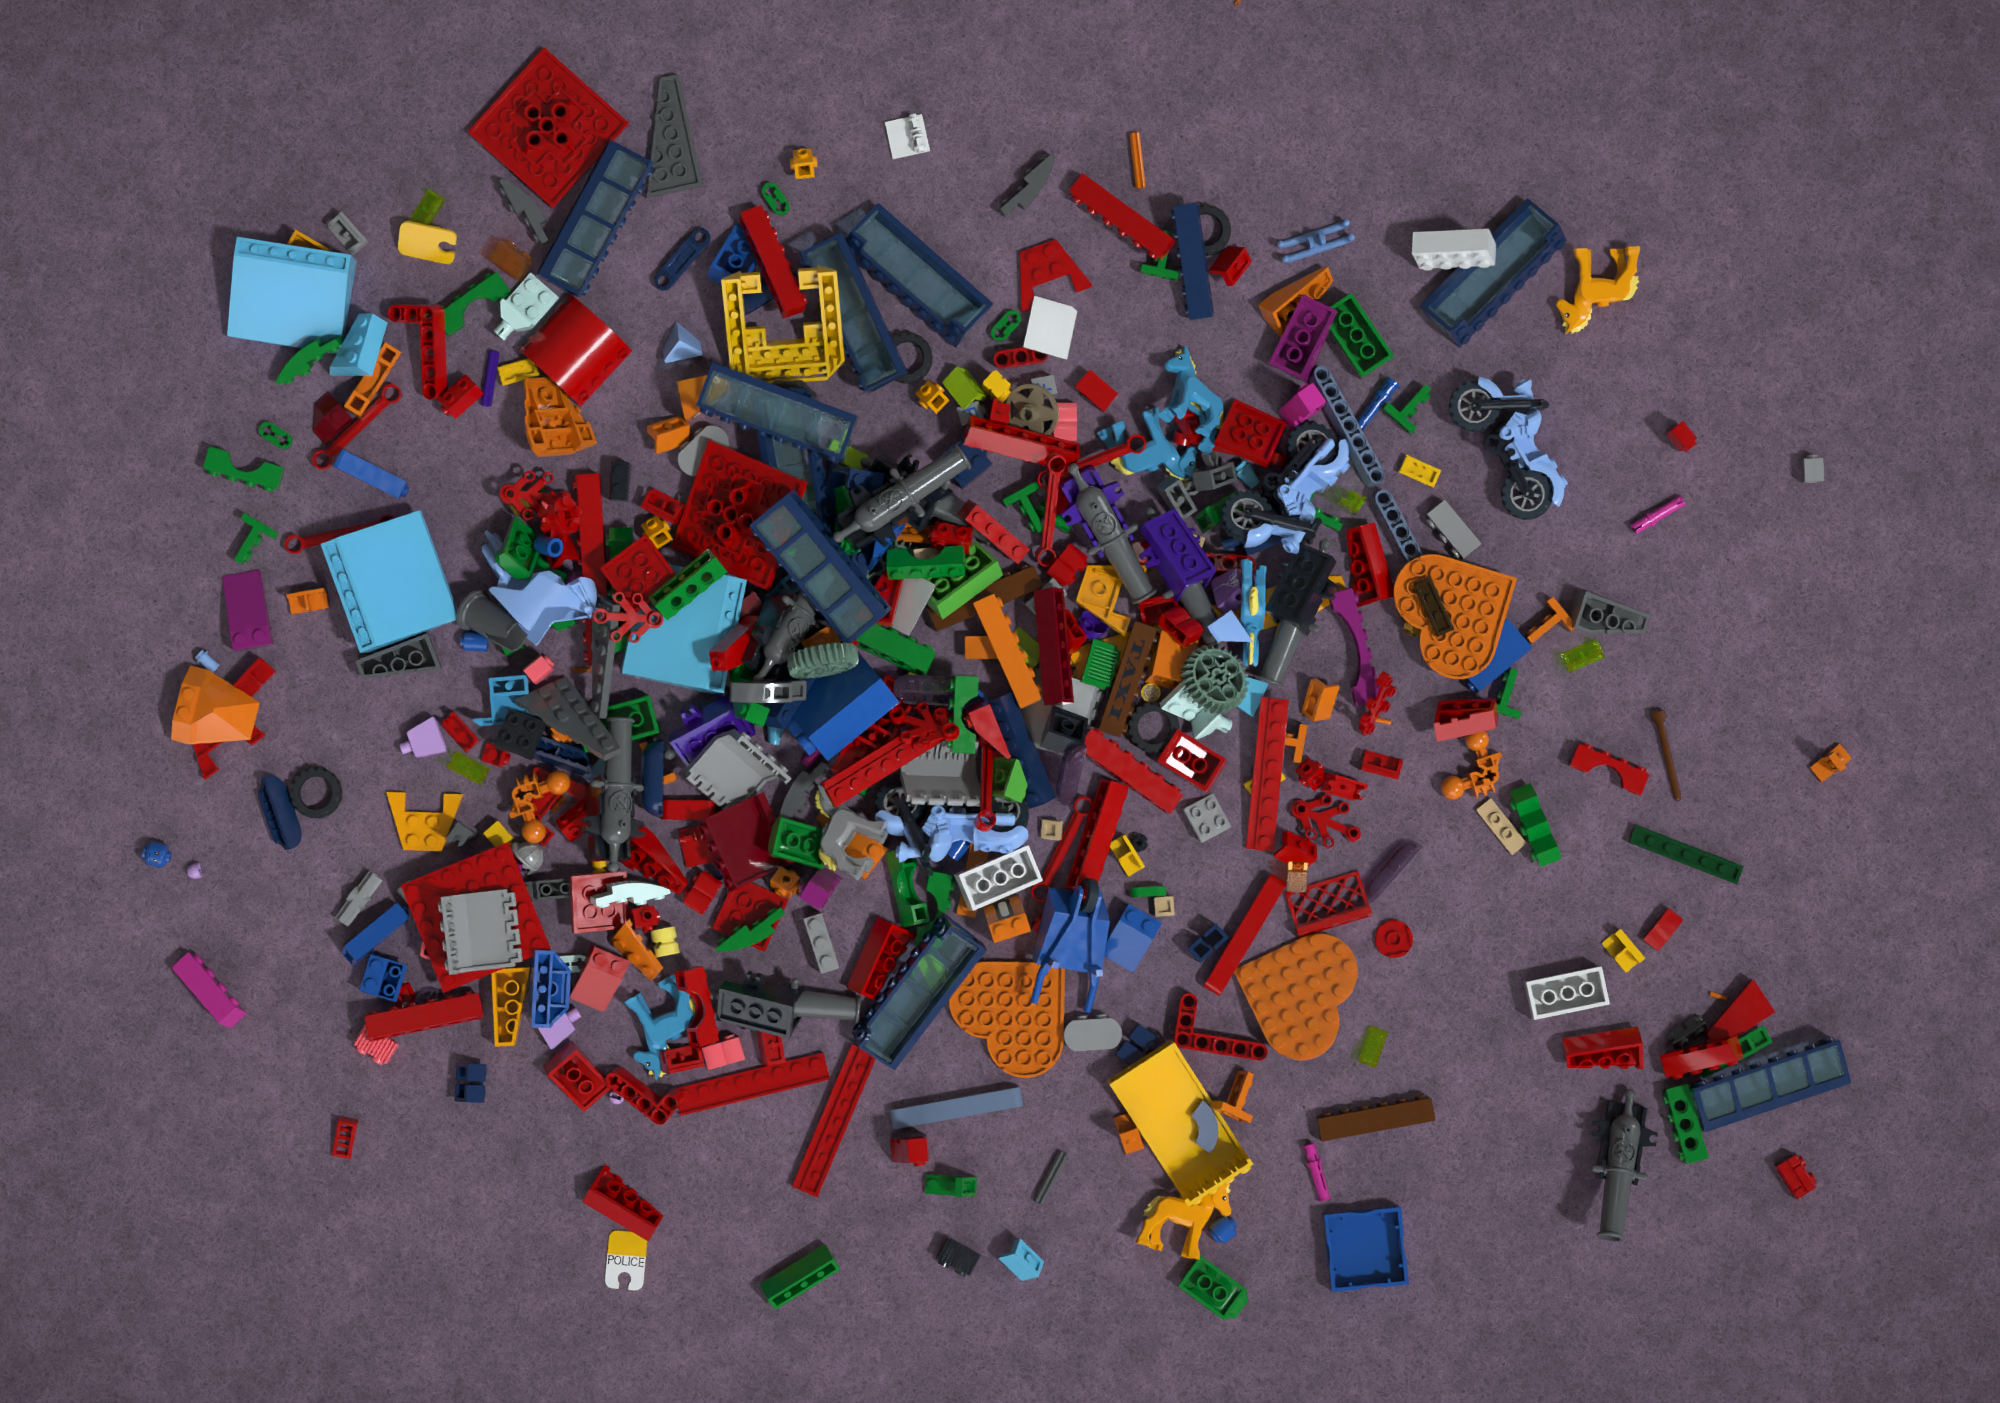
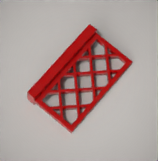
[1285,871,1372,938]

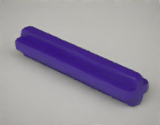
[480,350,500,407]

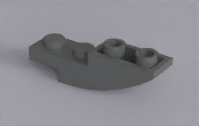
[1000,153,1055,217]
[499,178,550,246]
[730,680,807,703]
[779,761,828,821]
[525,878,570,901]

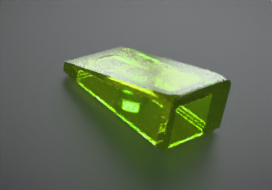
[1357,1025,1388,1068]

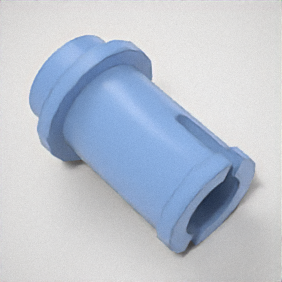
[195,650,220,672]

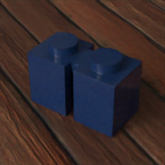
[1187,923,1229,963]
[1116,1024,1158,1065]
[454,1063,487,1103]

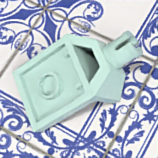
[493,273,559,341]
[1160,683,1232,740]

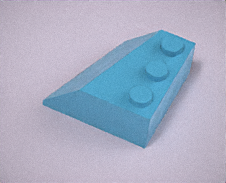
[329,313,388,376]

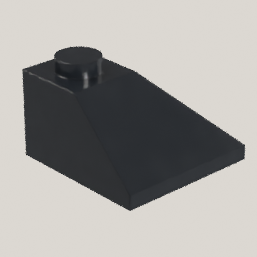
[1040,706,1088,753]

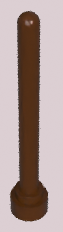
[1650,710,1682,801]

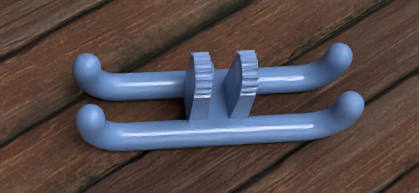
[1277,219,1355,263]

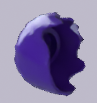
[1077,609,1109,640]

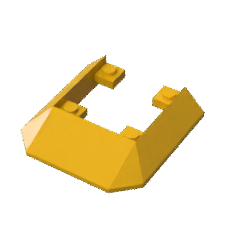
[721,265,845,384]

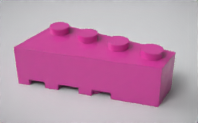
[1278,383,1326,431]
[171,952,247,1029]

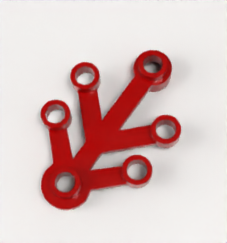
[499,470,572,521]
[591,591,663,643]
[1358,671,1397,736]
[889,702,960,749]
[1291,794,1361,849]

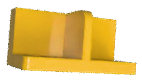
[1110,834,1145,877]
[1602,929,1645,972]

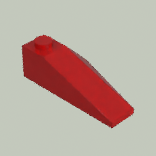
[621,826,689,895]

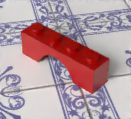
[957,499,1030,564]
[1568,742,1650,796]
[674,966,719,1047]

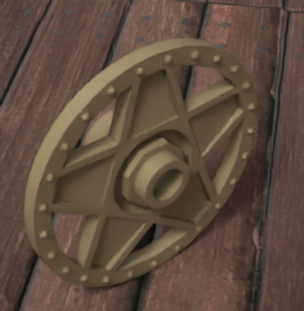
[1006,383,1059,435]

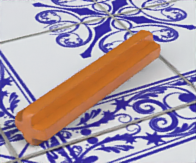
[1129,132,1146,189]

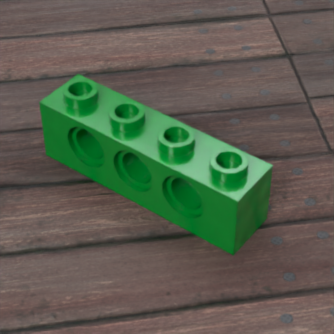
[649,548,727,620]
[1662,1083,1709,1164]

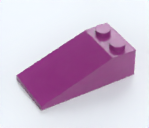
[1269,295,1337,383]
[223,570,274,652]

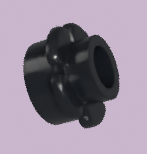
[1129,833,1148,852]

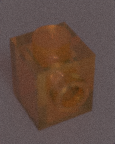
[1287,862,1308,893]

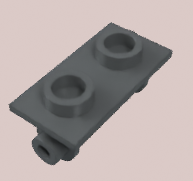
[1667,1015,1707,1049]

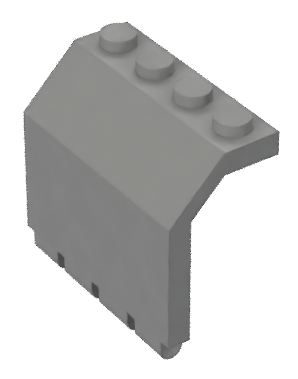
[1019,668,1104,762]
[684,729,792,810]
[900,738,981,806]
[438,889,523,975]

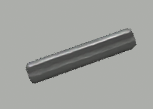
[1034,1151,1068,1205]

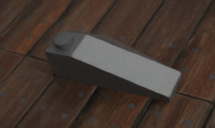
[1570,590,1651,634]

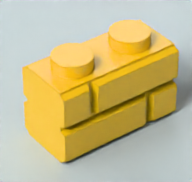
[982,370,1011,403]

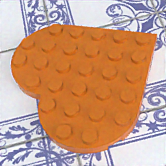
[1393,554,1517,679]
[1234,934,1358,1061]
[949,962,1065,1078]

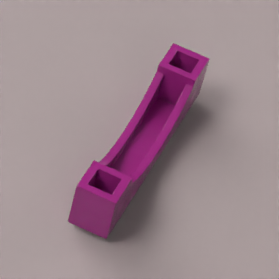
[1329,588,1380,706]

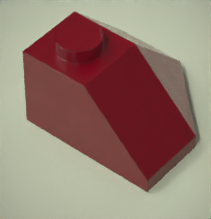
[313,391,354,445]

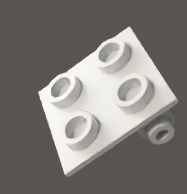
[885,114,930,159]

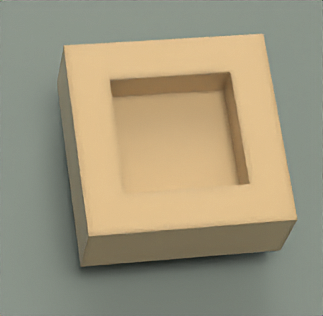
[1041,819,1063,841]
[1154,896,1175,917]

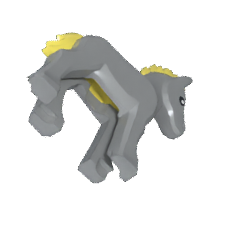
[815,784,888,881]

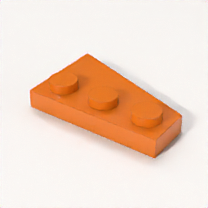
[610,919,663,981]

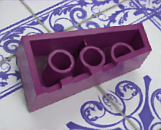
[799,867,841,910]

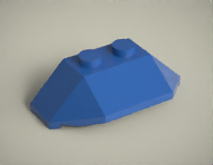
[528,950,571,1028]

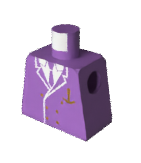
[1210,569,1256,613]

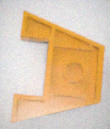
[1076,565,1147,637]
[386,792,463,851]

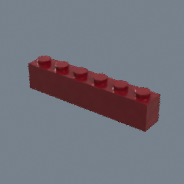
[1034,587,1074,706]

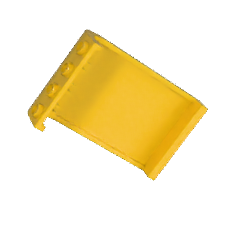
[1107,1039,1254,1207]

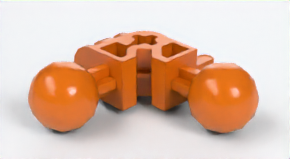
[1441,731,1502,800]
[509,770,570,843]

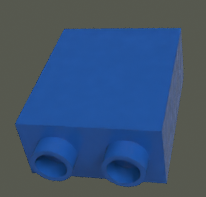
[787,652,900,761]

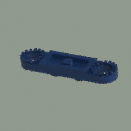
[654,228,711,291]

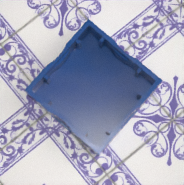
[1323,1206,1409,1292]

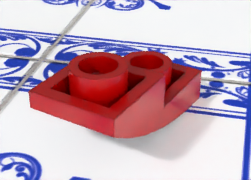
[1643,907,1683,951]

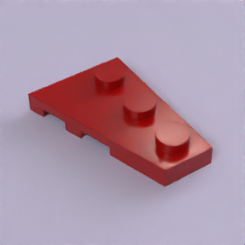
[854,569,904,626]

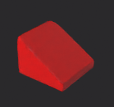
[394,983,418,1009]

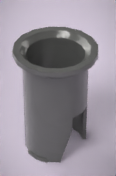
[456,589,528,652]

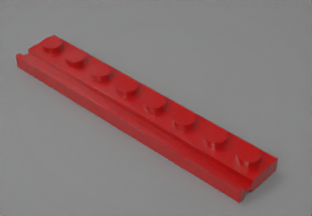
[1246,696,1289,852]
[821,707,951,807]
[792,1044,876,1197]
[675,1052,830,1116]

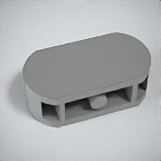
[678,426,730,477]
[1064,1014,1122,1051]

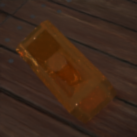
[488,239,533,282]

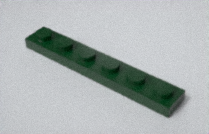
[1628,825,1744,885]

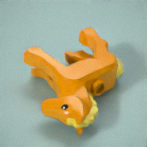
[1556,246,1640,334]
[1135,1183,1231,1260]

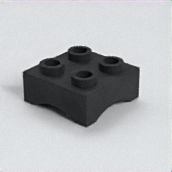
[494,709,546,760]

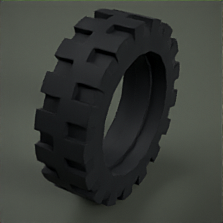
[1199,204,1231,256]
[882,332,933,384]
[1128,702,1180,753]
[290,767,343,818]

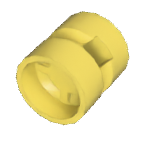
[650,926,680,958]

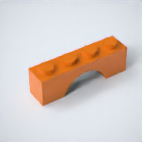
[344,342,402,419]

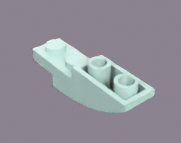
[590,881,671,908]

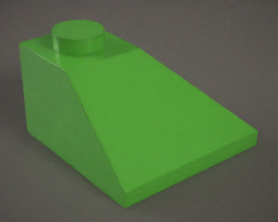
[992,757,1027,803]

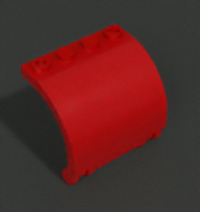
[518,294,632,407]

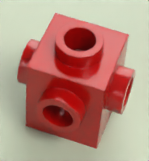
[1295,757,1325,792]
[629,904,660,933]

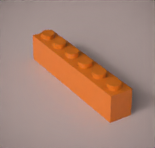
[973,594,1043,709]

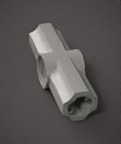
[335,871,383,927]

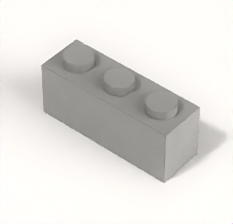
[1426,500,1481,560]
[803,913,840,974]

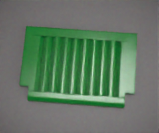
[1081,639,1121,690]

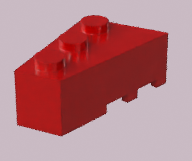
[1434,699,1499,742]
[890,1136,930,1166]

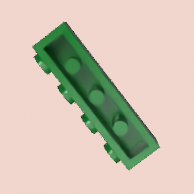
[760,1244,841,1310]

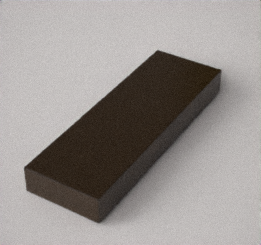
[1413,577,1454,637]

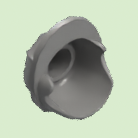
[512,842,543,875]

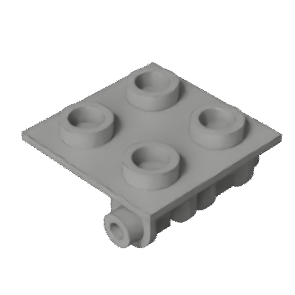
[1183,794,1231,843]

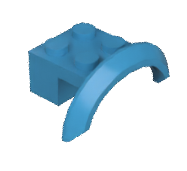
[473,675,543,726]

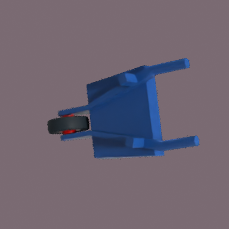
[1030,878,1110,1013]

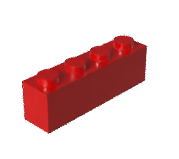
[1346,523,1394,608]
[846,917,917,999]
[1562,1026,1644,1069]
[1660,1035,1744,1080]
[583,1164,663,1242]

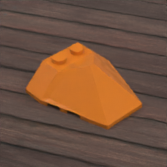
[524,377,597,457]
[171,666,260,745]

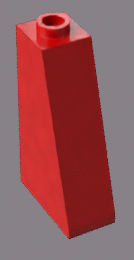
[709,615,759,671]
[1704,980,1775,1043]

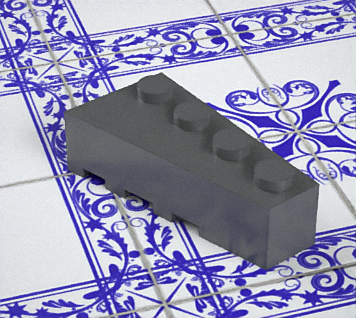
[355,632,442,679]

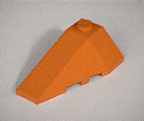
[1258,266,1333,338]
[816,813,889,880]

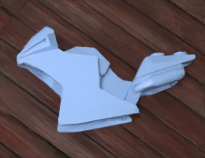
[482,530,597,645]

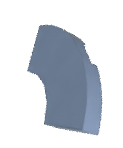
[1191,1100,1218,1154]

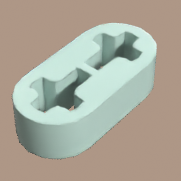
[559,955,586,973]

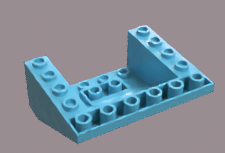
[227,237,357,354]
[321,511,458,653]
[620,565,747,694]

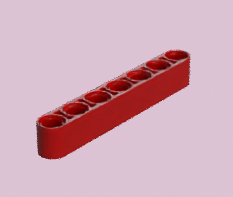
[1203,873,1287,996]

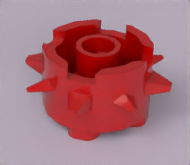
[537,491,582,543]

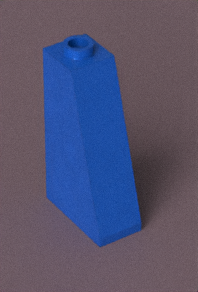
[334,449,409,500]
[1466,619,1532,693]
[341,903,410,967]

